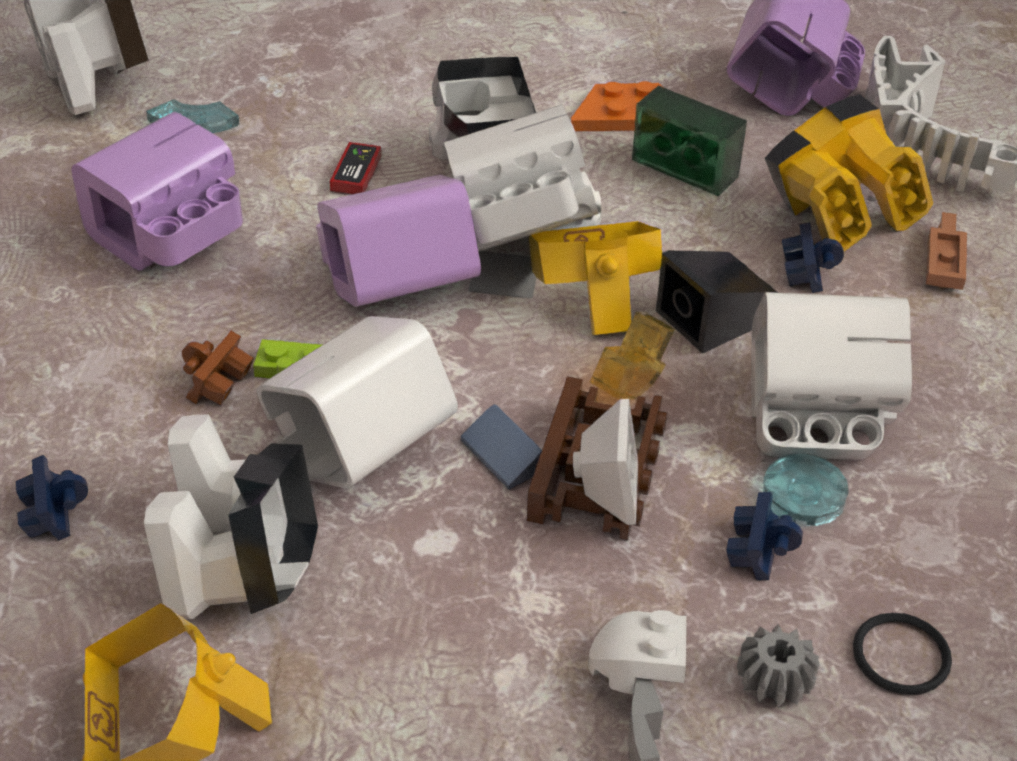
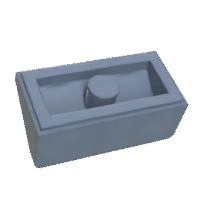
[461,404,542,490]

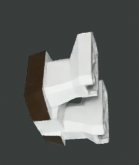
[22,0,149,115]

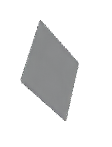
[469,251,536,298]

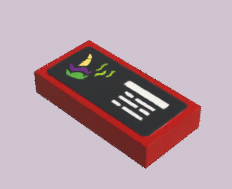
[329,142,382,194]

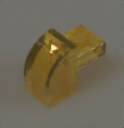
[589,311,675,400]

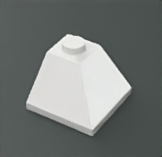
[573,399,638,525]

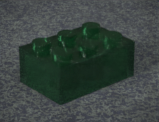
[632,85,747,196]

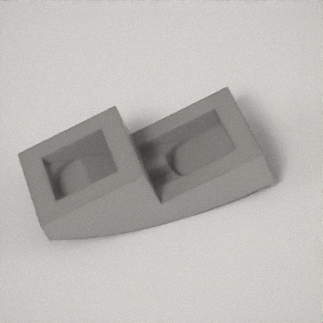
[628,678,663,761]

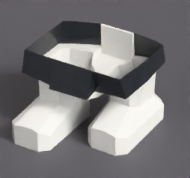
[429,57,536,160]
[144,414,318,620]

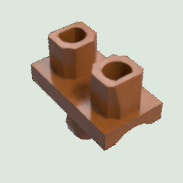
[182,330,254,405]

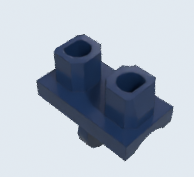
[782,222,844,293]
[15,455,88,541]
[726,492,803,580]

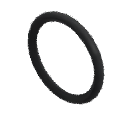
[853,612,952,695]

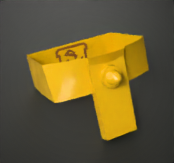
[529,221,662,335]
[82,603,272,761]

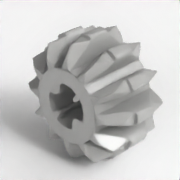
[737,624,820,708]

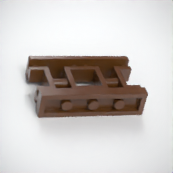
[527,376,668,540]

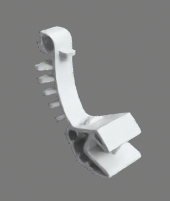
[865,36,1017,193]

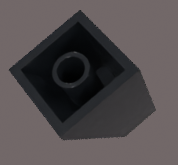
[656,250,778,354]

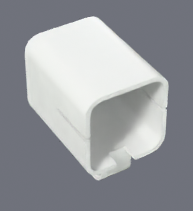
[444,105,598,252]
[751,292,912,460]
[257,316,458,489]

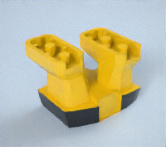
[765,94,934,252]

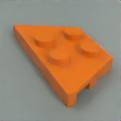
[571,81,697,131]

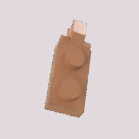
[926,212,967,290]

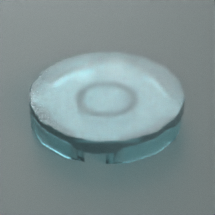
[763,454,849,526]

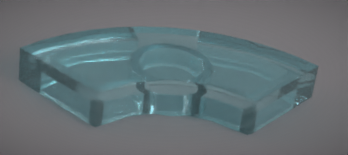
[146,99,240,133]

